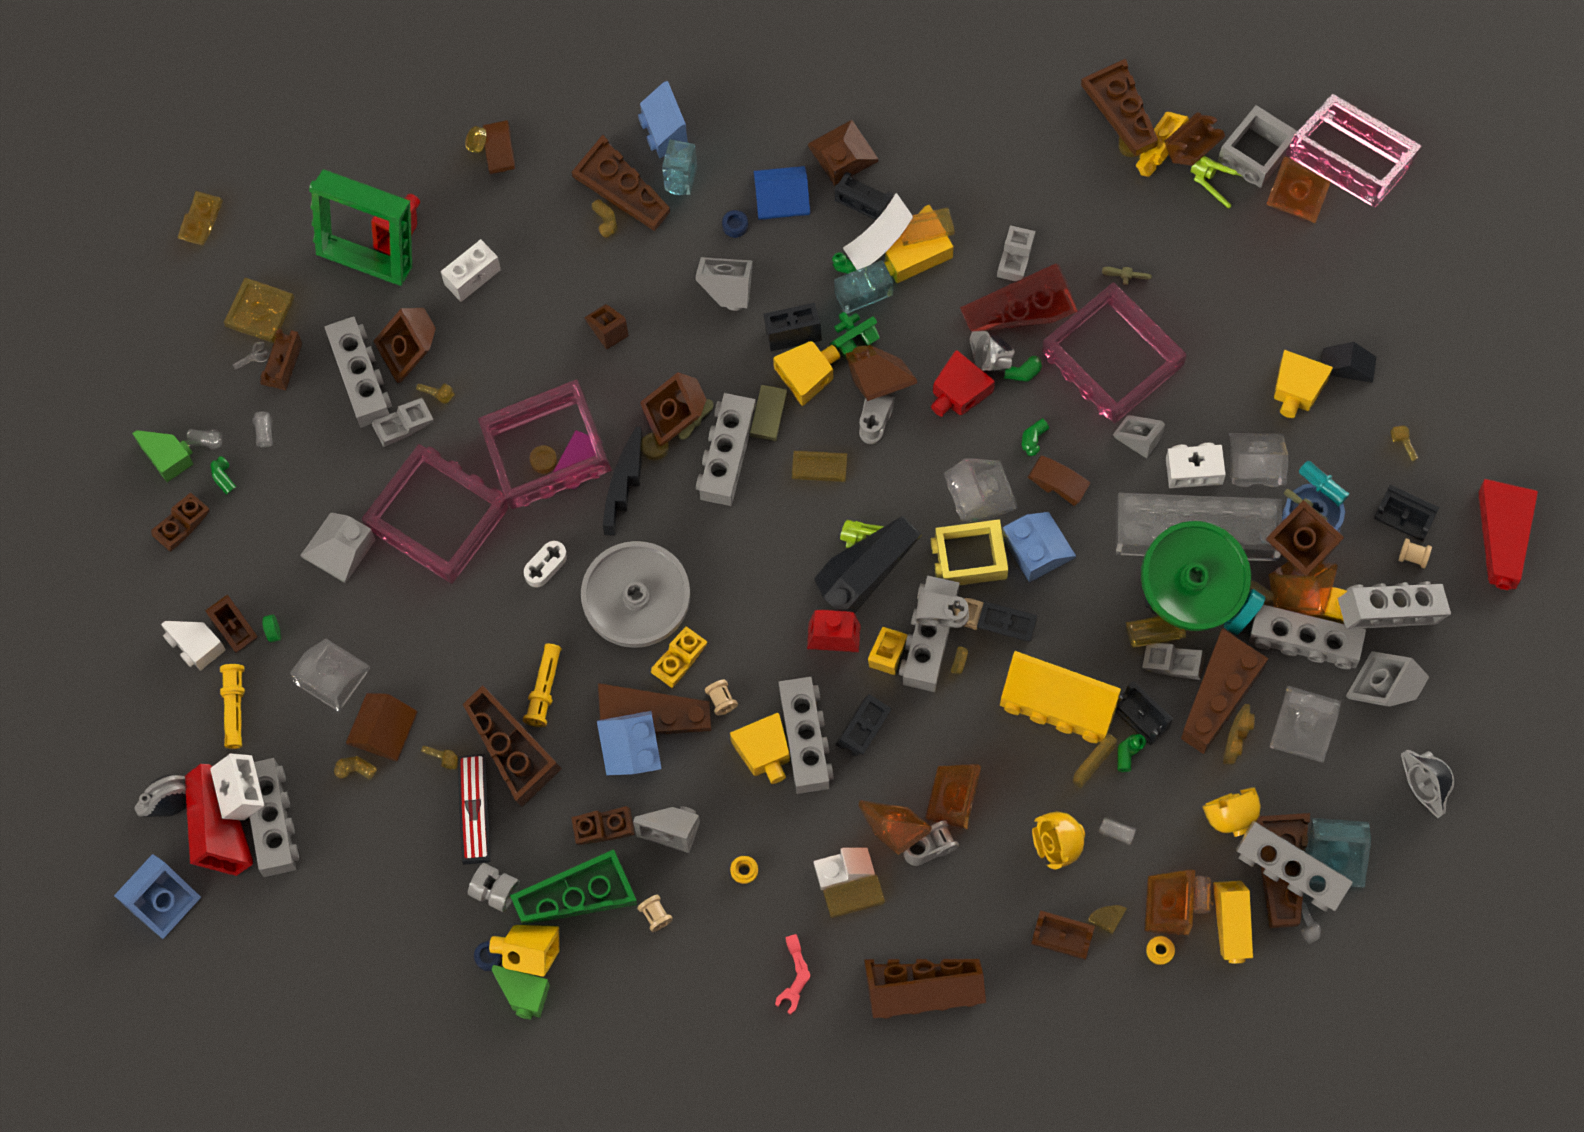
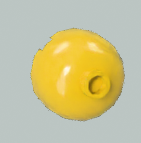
[1202,787,1261,837]
[1032,811,1085,870]

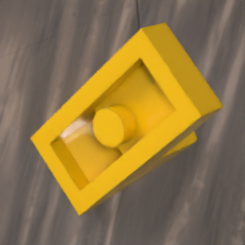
[868,627,908,675]

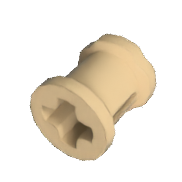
[1398,538,1432,569]
[705,679,738,716]
[637,895,673,932]

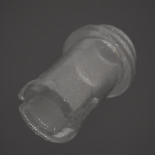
[252,412,273,448]
[187,429,223,450]
[1099,816,1136,845]
[1191,876,1213,914]

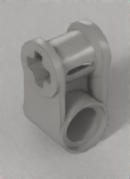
[859,395,895,444]
[915,592,969,628]
[904,820,959,866]

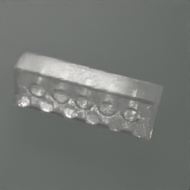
[1115,493,1282,561]

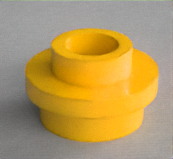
[730,856,758,884]
[1146,936,1175,965]

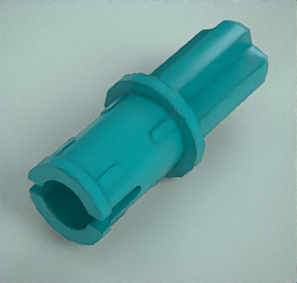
[1299,461,1350,507]

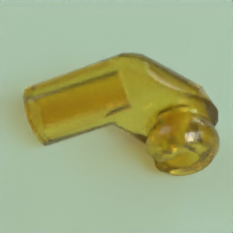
[592,199,617,237]
[334,756,377,779]

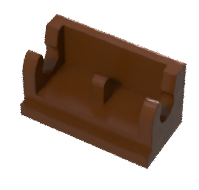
[1164,112,1226,166]
[260,328,302,390]
[1031,910,1095,960]

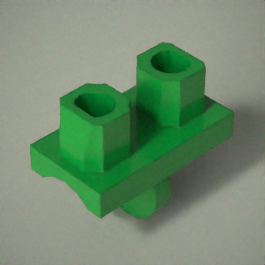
[829,312,880,359]

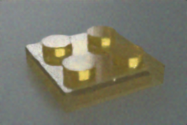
[224,278,294,343]

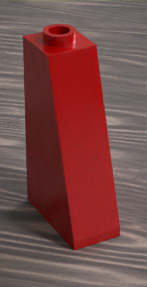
[1478,479,1538,590]
[185,764,253,876]

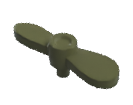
[1102,267,1152,285]
[678,399,713,440]
[1284,489,1328,521]

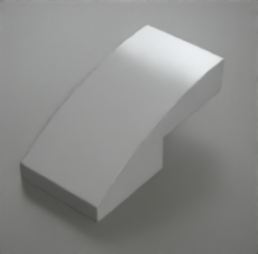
[997,225,1036,283]
[372,398,433,447]
[1142,642,1205,680]

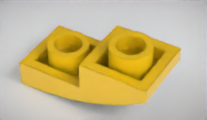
[651,626,707,688]

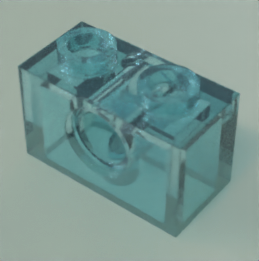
[662,139,697,195]
[834,260,893,314]

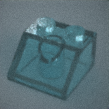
[1309,818,1371,888]

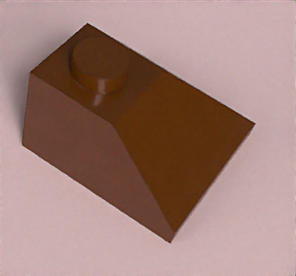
[808,120,879,186]
[373,307,436,383]
[846,345,917,401]
[640,372,706,446]

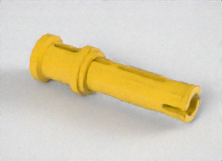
[522,644,562,727]
[220,664,245,749]

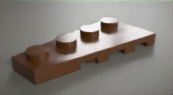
[598,683,711,735]

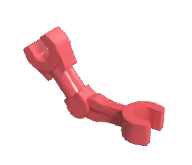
[775,934,810,1015]

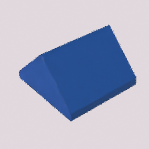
[754,166,810,220]

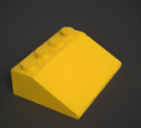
[1000,651,1121,743]

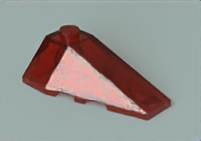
[960,263,1078,332]

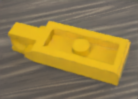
[1136,111,1189,177]

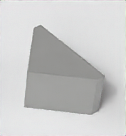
[1113,415,1165,459]

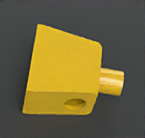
[773,342,840,406]
[1274,350,1333,418]
[730,713,790,784]
[489,925,559,977]

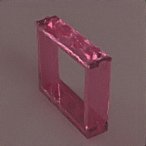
[1285,94,1422,208]
[1042,282,1187,424]
[478,379,612,510]
[362,444,509,584]

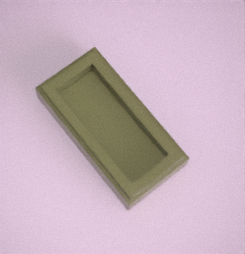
[750,385,787,441]

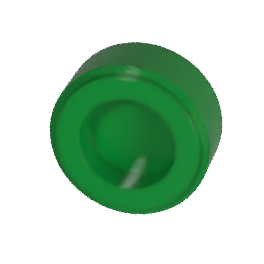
[262,614,281,643]

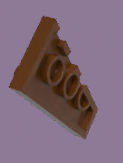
[1081,58,1158,157]
[571,135,670,231]
[1256,813,1310,928]

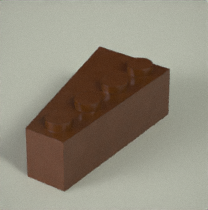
[1181,628,1268,754]
[463,685,562,807]

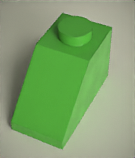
[132,430,193,482]
[492,965,550,1020]

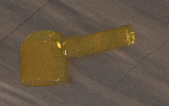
[416,383,455,404]
[1390,425,1418,461]
[421,746,458,769]

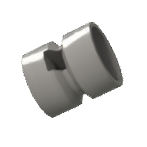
[468,863,520,913]

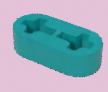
[1224,589,1265,635]

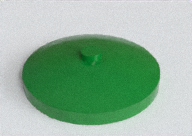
[1141,521,1251,631]

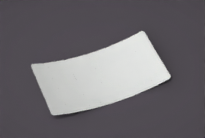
[843,193,913,272]

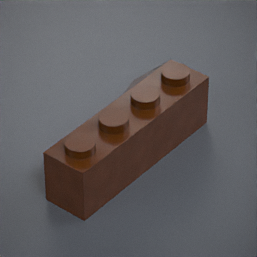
[864,959,986,1018]

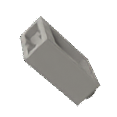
[1218,105,1299,188]

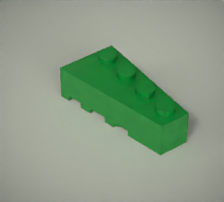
[510,849,637,925]

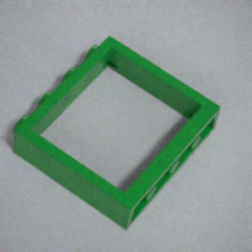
[309,169,412,286]

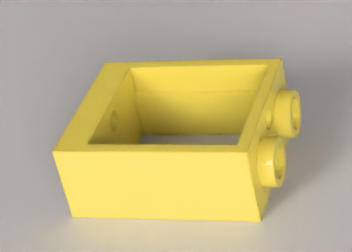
[930,519,1008,585]

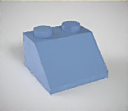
[638,81,688,158]
[1002,512,1076,582]
[597,711,661,775]
[114,854,201,939]

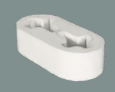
[524,541,567,587]

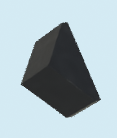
[1321,342,1377,383]

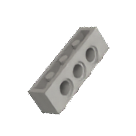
[324,316,392,428]
[696,393,756,506]
[899,575,959,692]
[1338,581,1451,629]
[1248,605,1366,669]
[779,677,834,794]
[250,758,299,877]
[1236,821,1353,912]

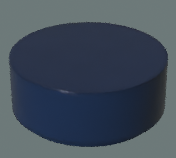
[722,210,748,238]
[474,941,503,971]

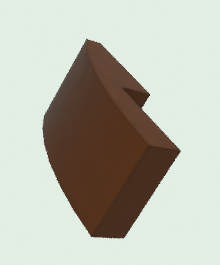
[483,120,515,174]
[1028,455,1090,506]
[151,492,210,552]
[571,806,635,845]

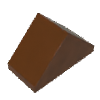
[584,304,629,350]
[205,595,258,653]

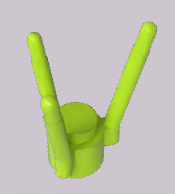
[1191,156,1243,208]
[840,519,883,548]

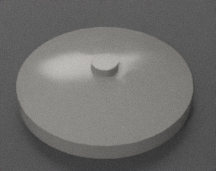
[581,541,690,648]

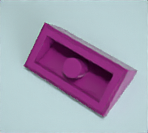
[551,430,602,490]

